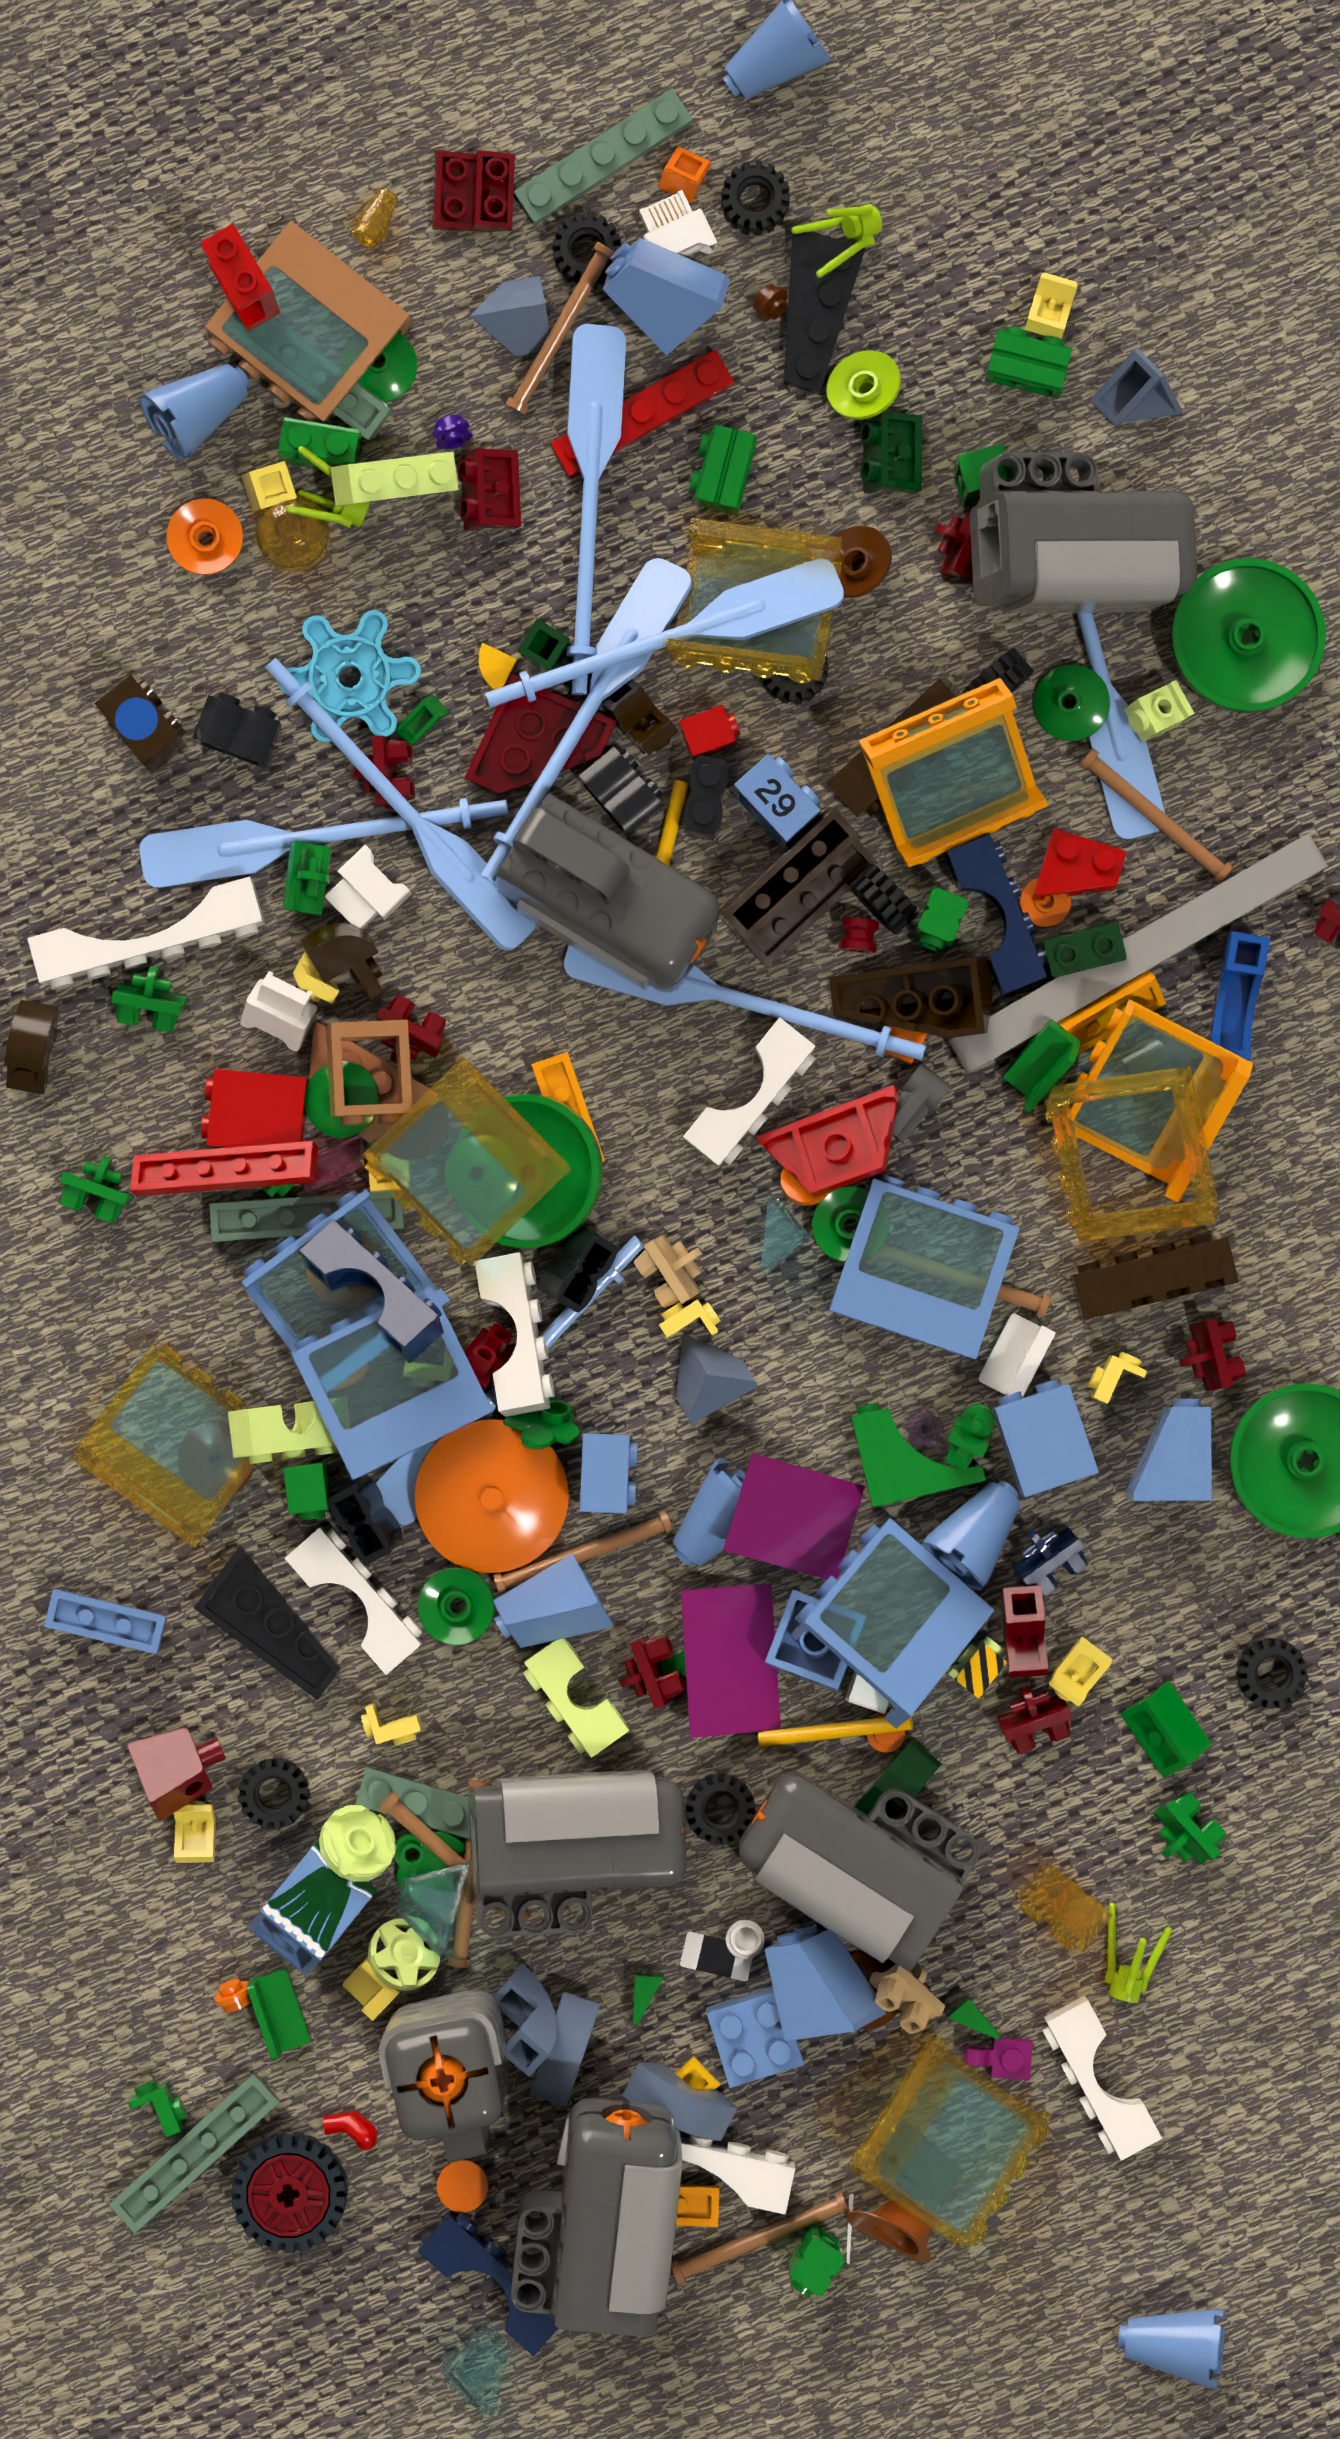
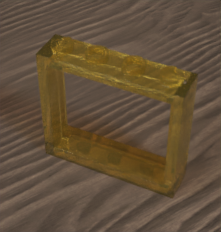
[1045,1066,1220,1242]

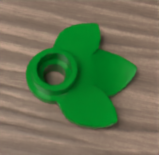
[503,1400,579,1450]
[394,1831,466,1898]

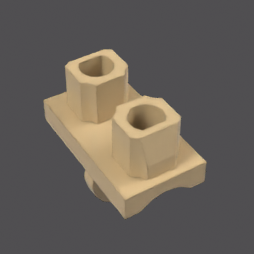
[634,1234,702,1308]
[869,1964,945,2034]

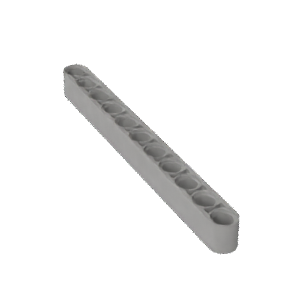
[948,833,1328,1074]

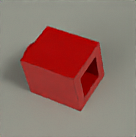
[679,705,740,762]

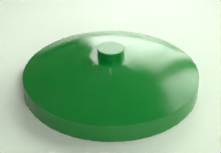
[1171,558,1326,713]
[454,1094,603,1248]
[1228,1383,1340,1538]

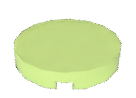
[319,1805,397,1882]

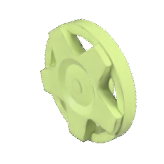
[368,1919,441,1991]

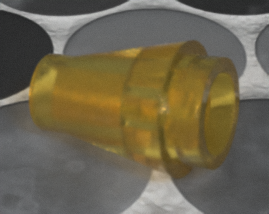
[351,188,398,248]

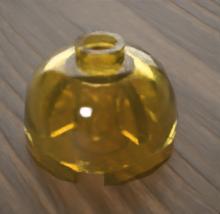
[255,495,332,573]

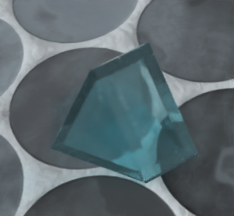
[760,1196,812,1274]
[395,1861,470,1956]
[441,2322,514,2418]

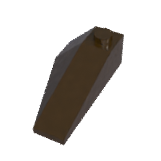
[829,956,993,1038]

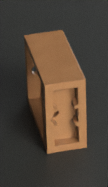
[326,1020,413,1125]

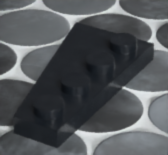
[784,226,865,395]
[194,1546,342,1700]

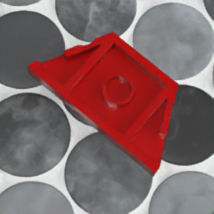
[756,1085,899,1197]

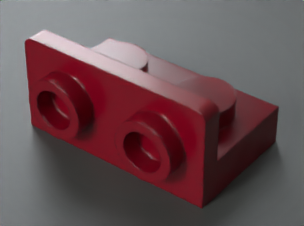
[458,448,521,531]

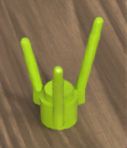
[791,204,882,278]
[285,446,370,528]
[1104,1903,1172,2003]

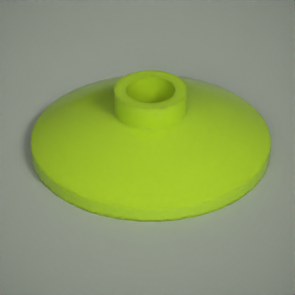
[827,350,901,420]

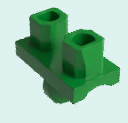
[282,841,331,916]
[111,966,187,1032]
[60,1156,133,1224]
[946,1404,995,1471]
[1153,1793,1226,1865]

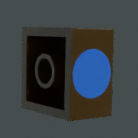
[94,674,187,774]

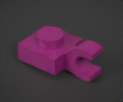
[963,2037,1033,2080]

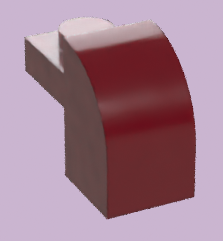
[1002,1585,1048,1678]

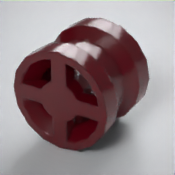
[839,917,879,953]

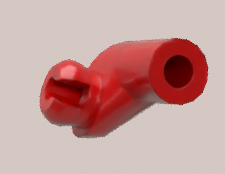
[323,2111,378,2150]

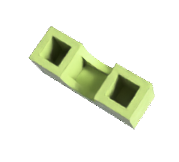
[330,451,459,506]
[228,1397,351,1464]
[523,1638,630,1758]

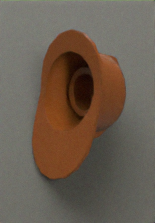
[846,2200,935,2263]

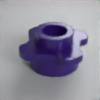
[432,415,473,449]

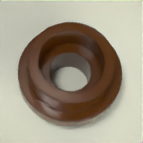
[753,284,788,322]

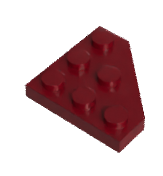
[465,674,617,796]

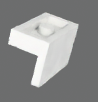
[978,1313,1056,1397]

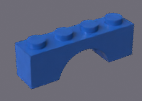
[1209,931,1270,1091]

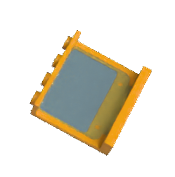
[859,678,1048,868]
[1054,999,1254,1203]

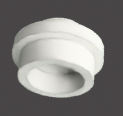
[725,1920,764,1959]

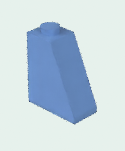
[494,1553,613,1648]

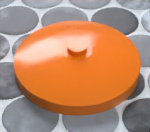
[414,1418,569,1573]

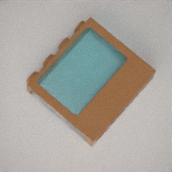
[204,221,412,425]

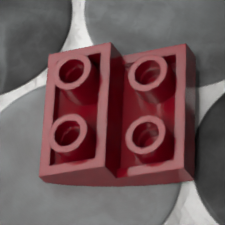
[432,150,515,232]

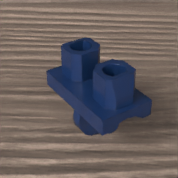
[1012,1527,1088,1597]

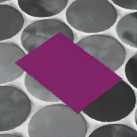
[723,1453,865,1579]
[681,1583,781,1738]

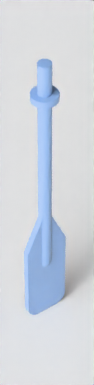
[566,324,626,695]
[1042,479,1165,839]
[480,558,692,883]
[485,558,844,708]
[265,658,536,951]
[139,798,509,888]
[564,945,926,1060]
[376,1235,644,1525]

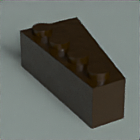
[826,678,962,817]
[1070,1234,1239,1321]

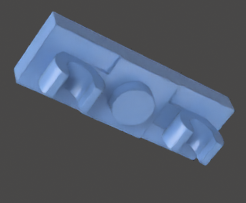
[44,1589,167,1654]

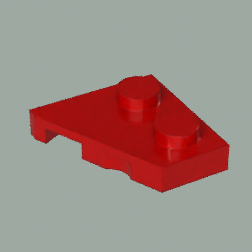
[1032,828,1127,901]

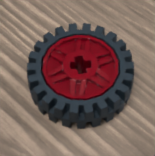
[231,2133,348,2253]

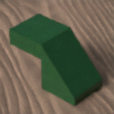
[517,619,592,698]
[854,1739,941,1817]

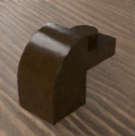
[601,679,679,755]
[301,923,383,999]
[4,1000,59,1095]

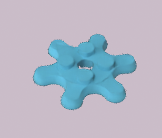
[278,610,421,743]

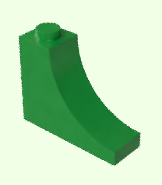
[850,1402,986,1507]

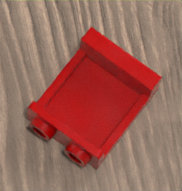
[201,223,281,332]
[201,1069,309,1149]

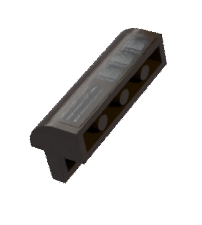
[719,807,878,967]

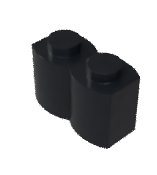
[192,692,282,769]
[578,747,664,838]
[684,755,728,841]
[538,1225,617,1313]
[329,1474,403,1565]

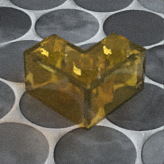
[1016,1859,1113,1952]

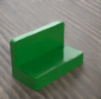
[1002,1019,1081,1113]
[1120,1681,1211,1778]
[247,1967,312,2060]

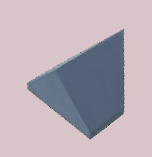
[470,276,550,358]
[1090,348,1184,427]
[676,1334,758,1425]

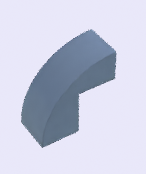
[494,1963,557,2077]
[529,1992,600,2107]
[622,2062,738,2141]

